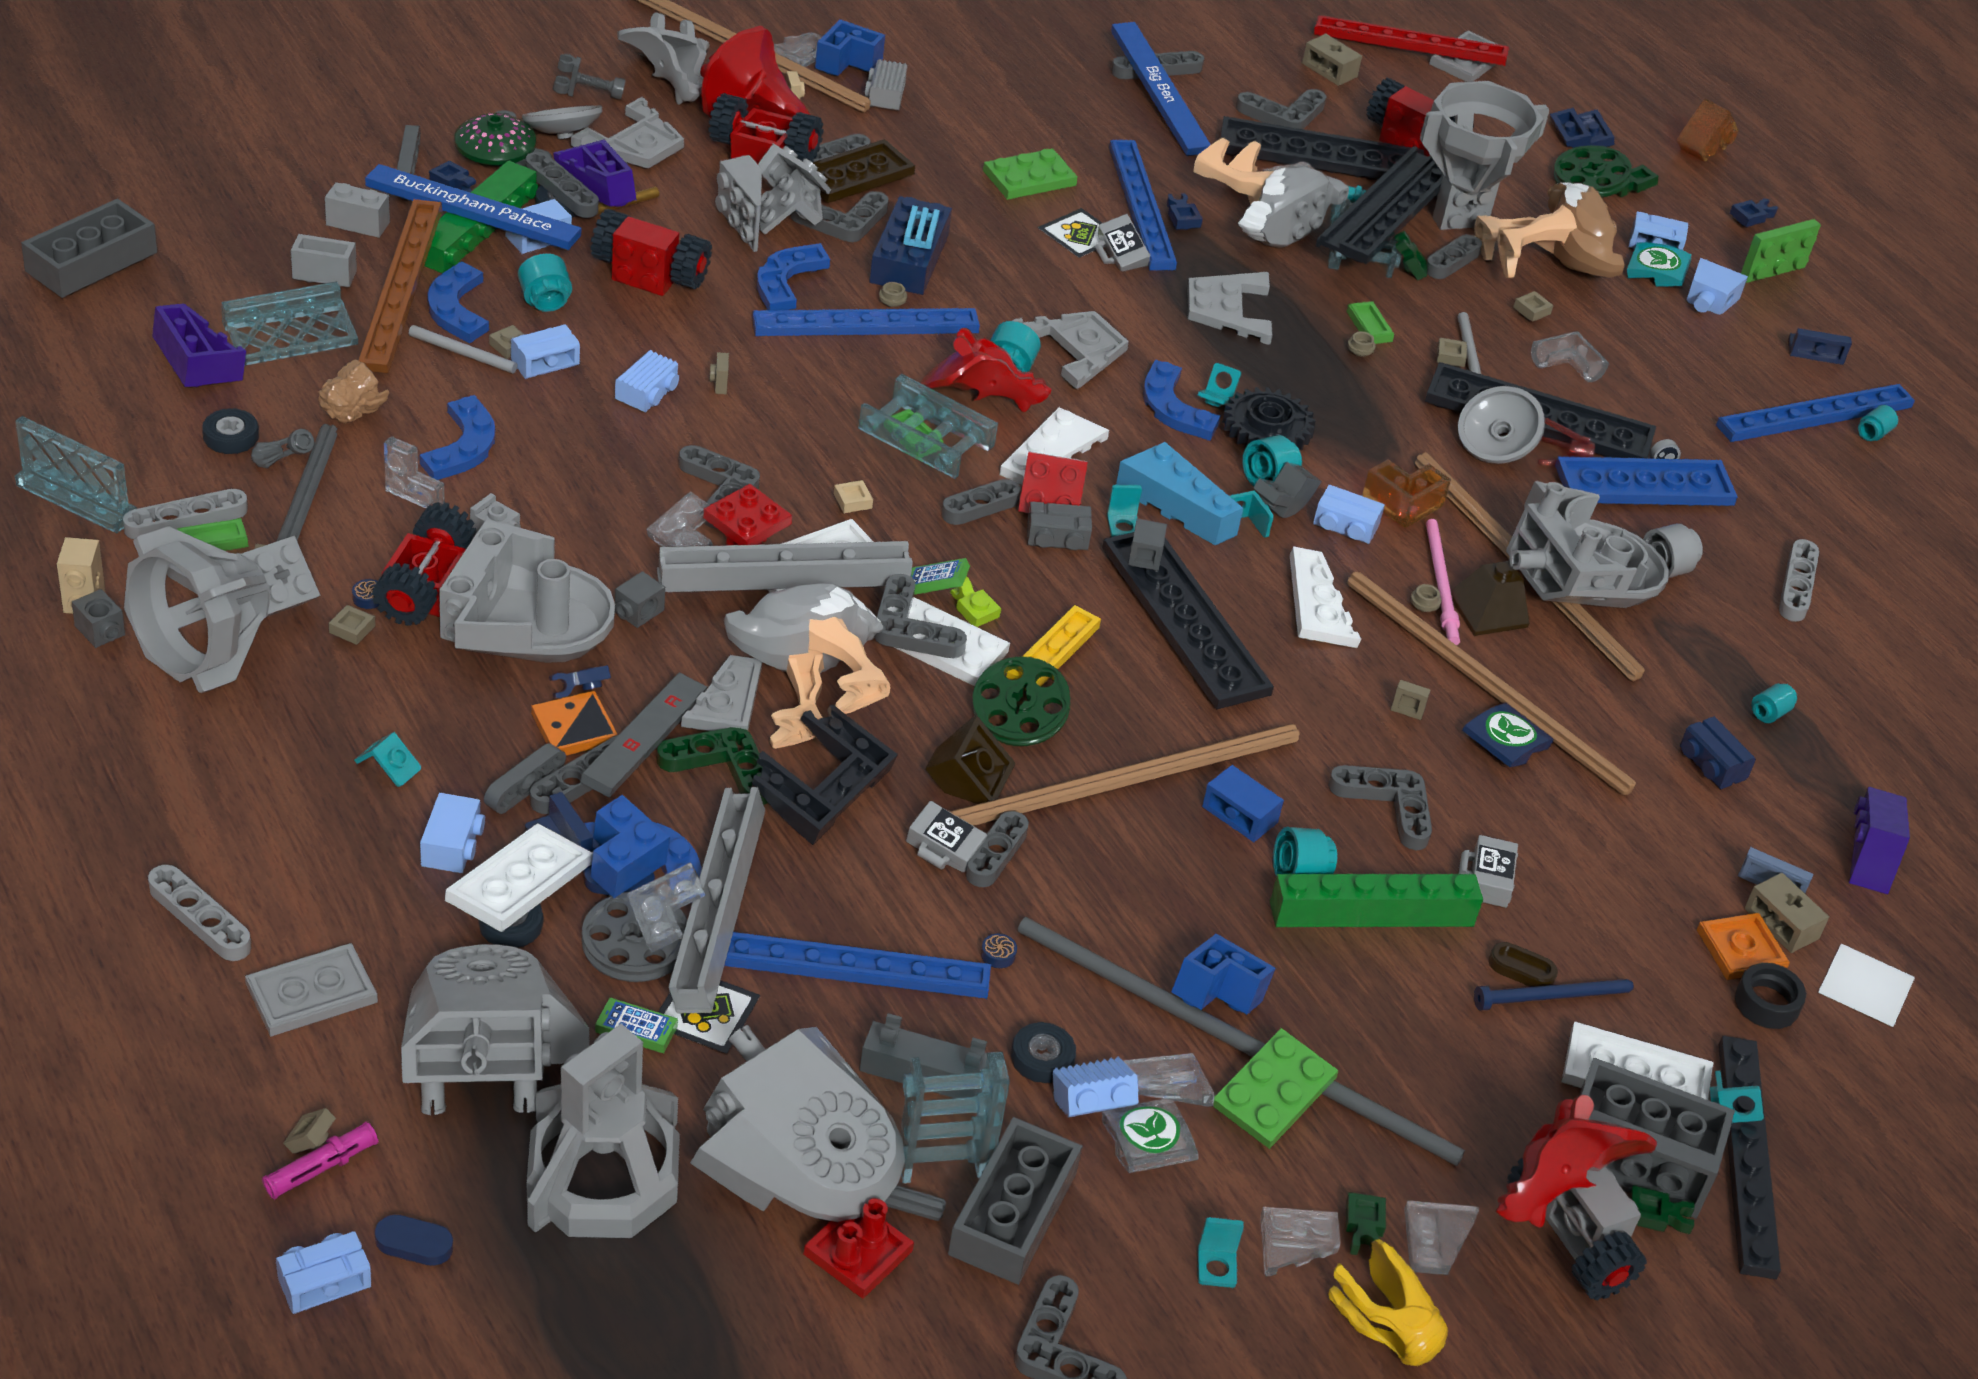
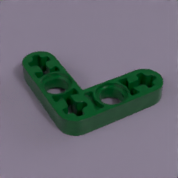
[657,727,768,805]

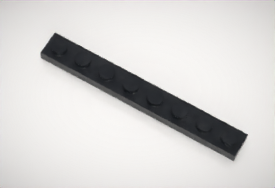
[1718,1036,1781,1280]

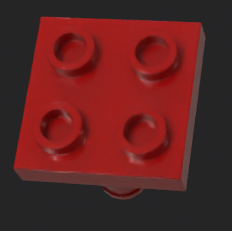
[1018,451,1088,513]
[703,484,792,546]
[803,1198,914,1299]

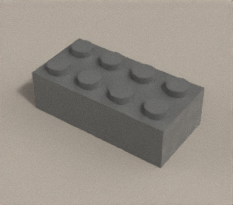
[21,198,157,298]
[948,1117,1083,1285]

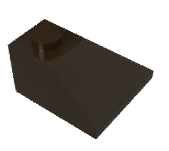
[1451,561,1529,636]
[925,716,1016,804]

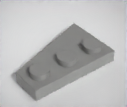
[681,655,762,731]

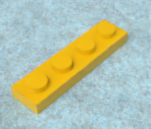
[1006,605,1101,691]

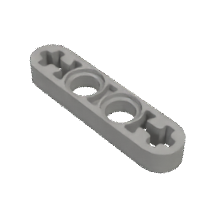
[123,489,248,539]
[1779,539,1819,622]
[148,865,251,961]

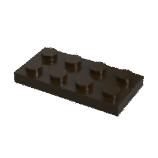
[813,139,915,203]

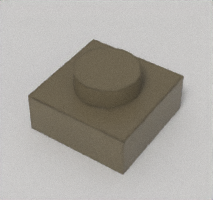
[1514,291,1554,322]
[489,325,524,359]
[1437,338,1467,367]
[710,352,729,394]
[329,605,376,645]
[1391,680,1431,720]
[283,1108,336,1154]

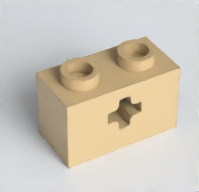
[57,537,105,614]

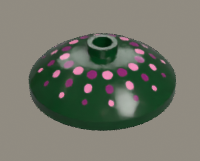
[454,113,536,165]

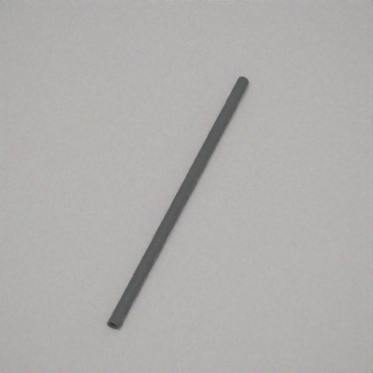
[1018,917,1465,1166]

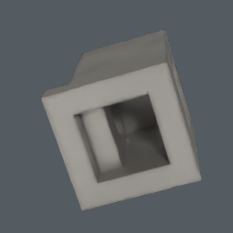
[470,493,521,535]

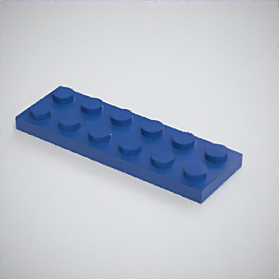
[1555,457,1738,506]

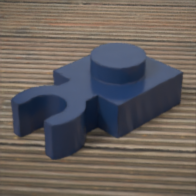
[1167,193,1203,230]
[1730,199,1778,227]

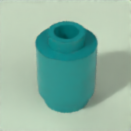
[1858,405,1898,441]
[1751,683,1797,723]

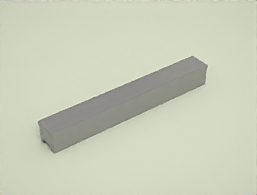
[657,541,913,592]
[669,787,765,1013]

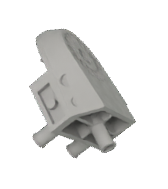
[1506,481,1669,608]
[401,944,589,1115]
[690,1025,905,1222]

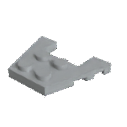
[571,97,684,168]
[1187,272,1272,344]
[1012,311,1129,389]

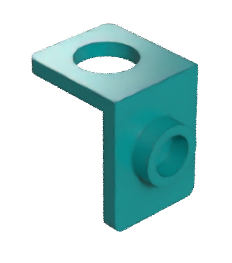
[1197,363,1241,407]
[1106,485,1142,537]
[1230,490,1274,538]
[354,732,421,787]
[1710,1071,1764,1123]
[1198,1217,1244,1288]

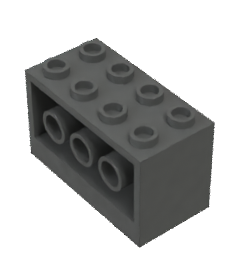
[1578,1058,1735,1219]

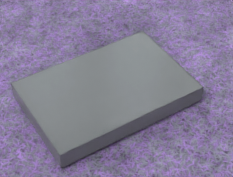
[1429,31,1496,82]
[245,943,378,1037]

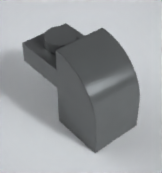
[1254,462,1322,518]

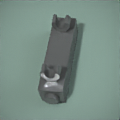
[860,1013,1003,1107]

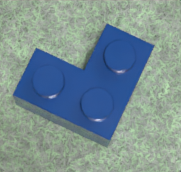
[815,19,885,76]
[590,795,670,898]
[1171,934,1276,1015]

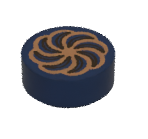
[352,579,380,609]
[981,934,1017,968]

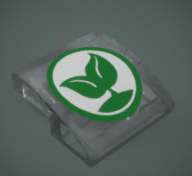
[1102,1098,1198,1173]

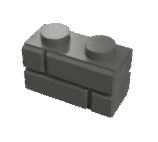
[1027,502,1092,550]

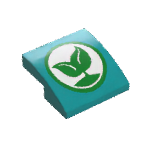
[1627,242,1692,287]

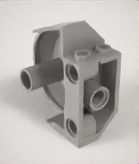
[440,518,615,663]

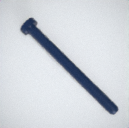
[1474,979,1634,1011]

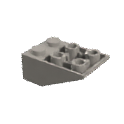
[715,155,762,252]

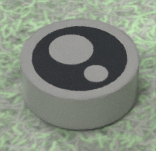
[1650,439,1681,459]

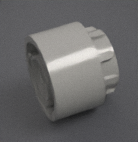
[1643,523,1703,578]

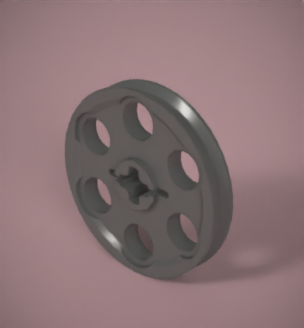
[582,892,687,982]

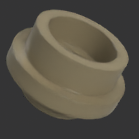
[879,282,907,307]
[1348,332,1376,357]
[1411,584,1442,612]

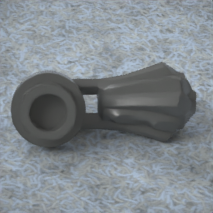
[251,429,314,469]

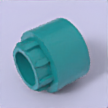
[518,253,572,312]
[990,321,1041,372]
[1243,435,1302,486]
[1273,827,1337,877]

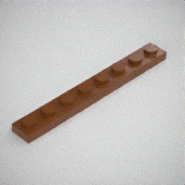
[358,199,443,373]

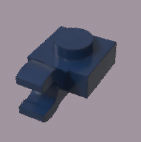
[429,161,476,192]
[549,665,611,698]

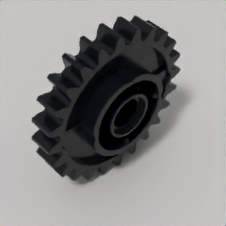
[1222,387,1316,450]

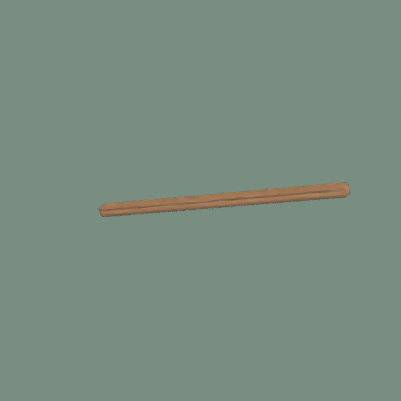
[636,0,871,113]
[1415,452,1645,682]
[1347,572,1636,795]
[949,724,1300,826]

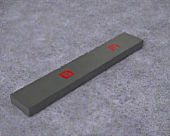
[580,672,707,798]

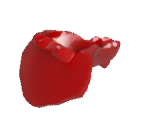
[701,26,810,118]
[917,328,1052,412]
[1495,1095,1658,1228]

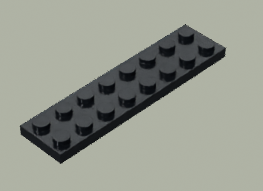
[1220,116,1424,180]
[1425,362,1657,458]
[1102,532,1274,710]

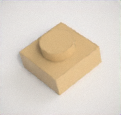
[786,71,805,99]
[834,480,873,513]

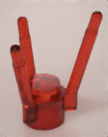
[1538,418,1595,466]

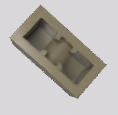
[1302,34,1362,86]
[1744,873,1829,953]

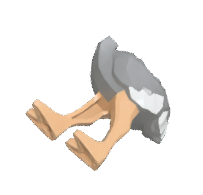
[1194,138,1349,248]
[724,584,890,749]

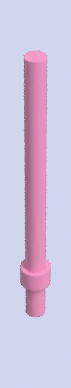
[1426,519,1460,645]

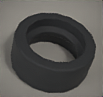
[1735,963,1807,1029]

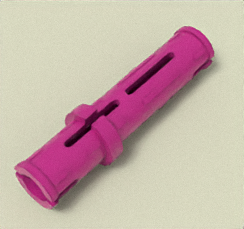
[262,1121,378,1200]

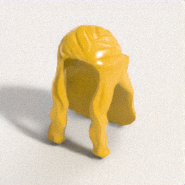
[1329,1239,1448,1366]

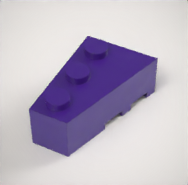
[553,139,637,207]
[152,304,246,387]
[1849,786,1910,895]

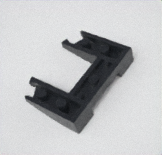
[752,705,898,845]

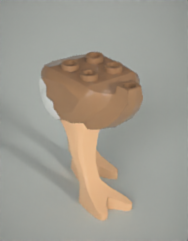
[1474,183,1625,278]

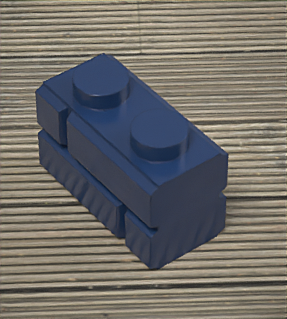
[1680,716,1756,789]

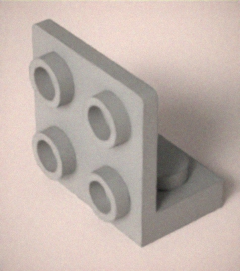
[758,143,831,194]
[760,169,823,234]

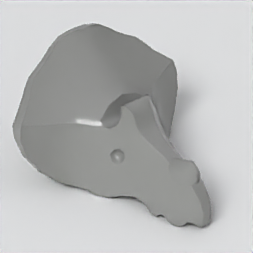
[617,12,710,105]

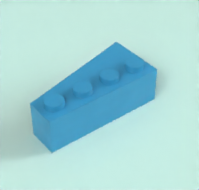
[1116,442,1243,545]

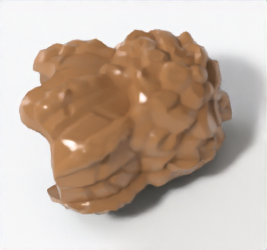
[318,360,389,424]

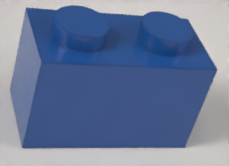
[1202,765,1284,842]

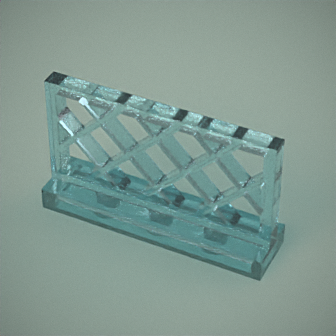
[221,282,358,365]
[15,416,137,534]

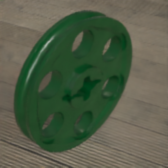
[1554,145,1632,197]
[973,656,1070,746]

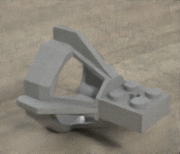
[1420,81,1549,230]
[124,526,321,693]
[527,1024,680,1238]

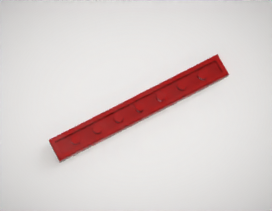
[1314,15,1509,66]

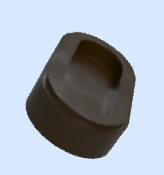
[1489,942,1558,987]

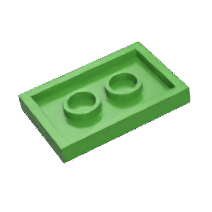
[983,149,1078,200]
[1741,219,1821,283]
[1212,1028,1338,1149]

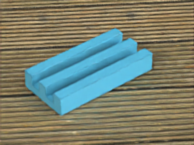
[904,206,940,249]

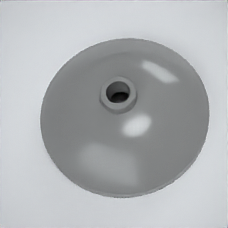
[522,105,603,139]
[1458,386,1545,464]

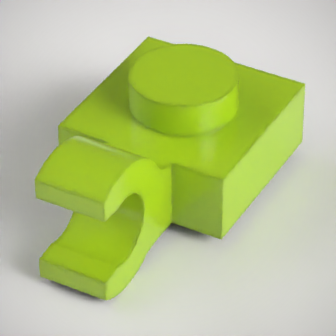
[950,576,1001,627]

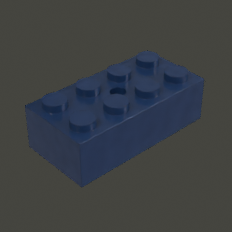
[870,196,952,295]

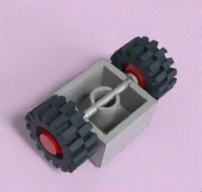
[1507,1157,1647,1300]

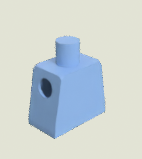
[1686,258,1748,314]

